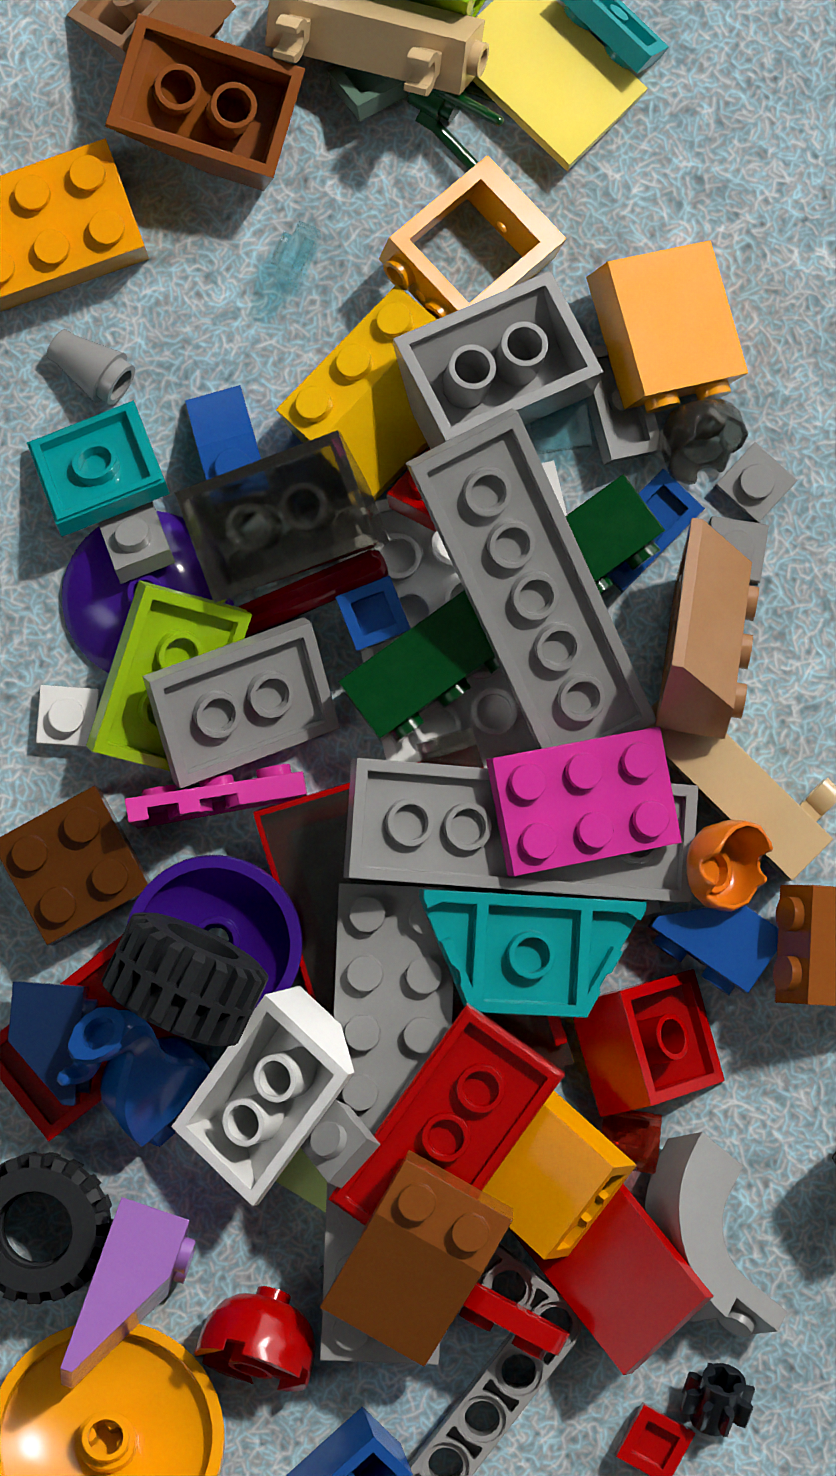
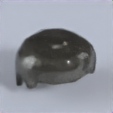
[660,398,748,485]

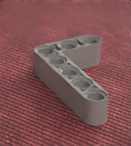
[409,1243,582,1476]

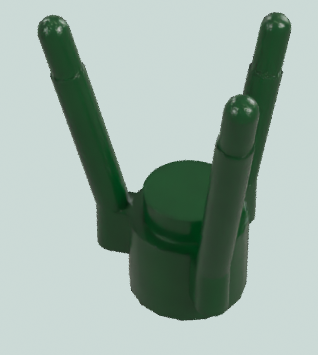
[407,81,504,170]

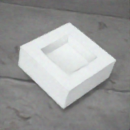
[36,685,100,747]

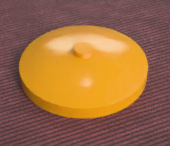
[0,1324,225,1476]

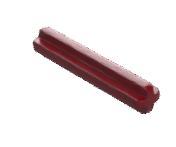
[238,549,389,638]

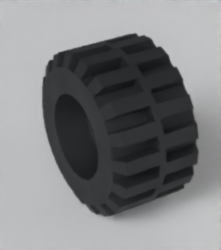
[101,912,269,1046]
[0,1152,114,1304]

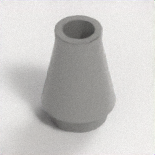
[46,329,135,405]

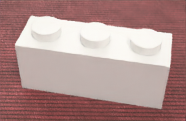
[171,986,355,1206]

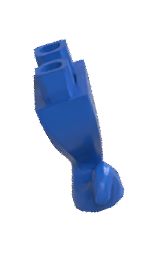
[57,1007,211,1147]

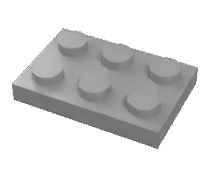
[142,617,340,789]

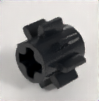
[680,1363,755,1437]

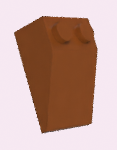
[105,13,306,191]
[320,1149,513,1367]

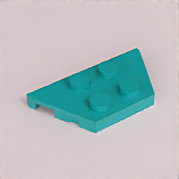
[419,889,646,1018]

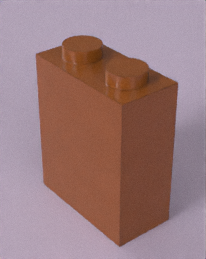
[773,885,836,1006]

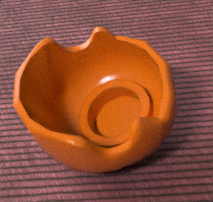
[686,820,773,912]

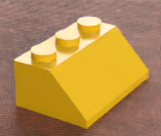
[276,284,437,504]

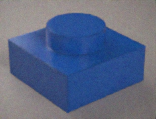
[335,575,411,653]

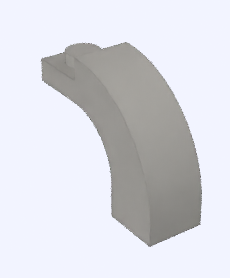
[645,1132,787,1337]

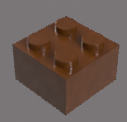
[0,785,151,946]

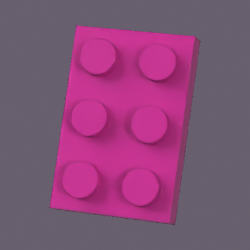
[486,726,682,876]

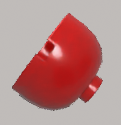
[194,1286,316,1392]

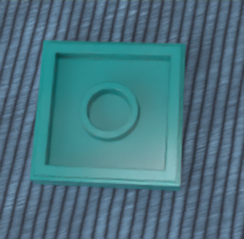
[27,400,170,537]

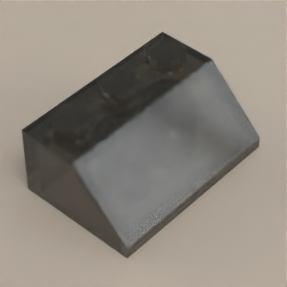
[174,430,390,603]

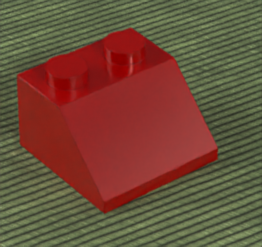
[573,969,725,1117]

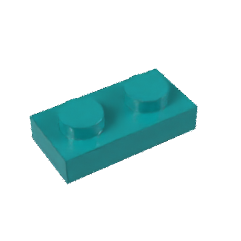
[561,0,669,73]

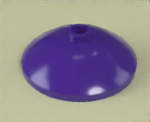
[62,511,235,673]
[127,855,302,1008]

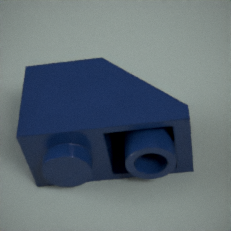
[8,981,98,1106]

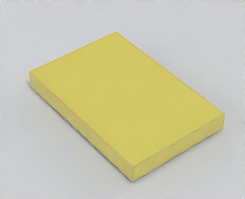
[472,0,648,171]

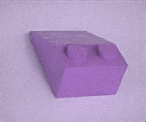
[60,1197,196,1388]

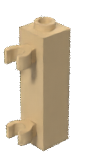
[265,0,489,96]
[646,699,836,882]

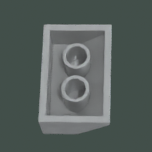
[392,270,603,449]

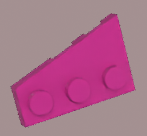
[125,764,308,829]

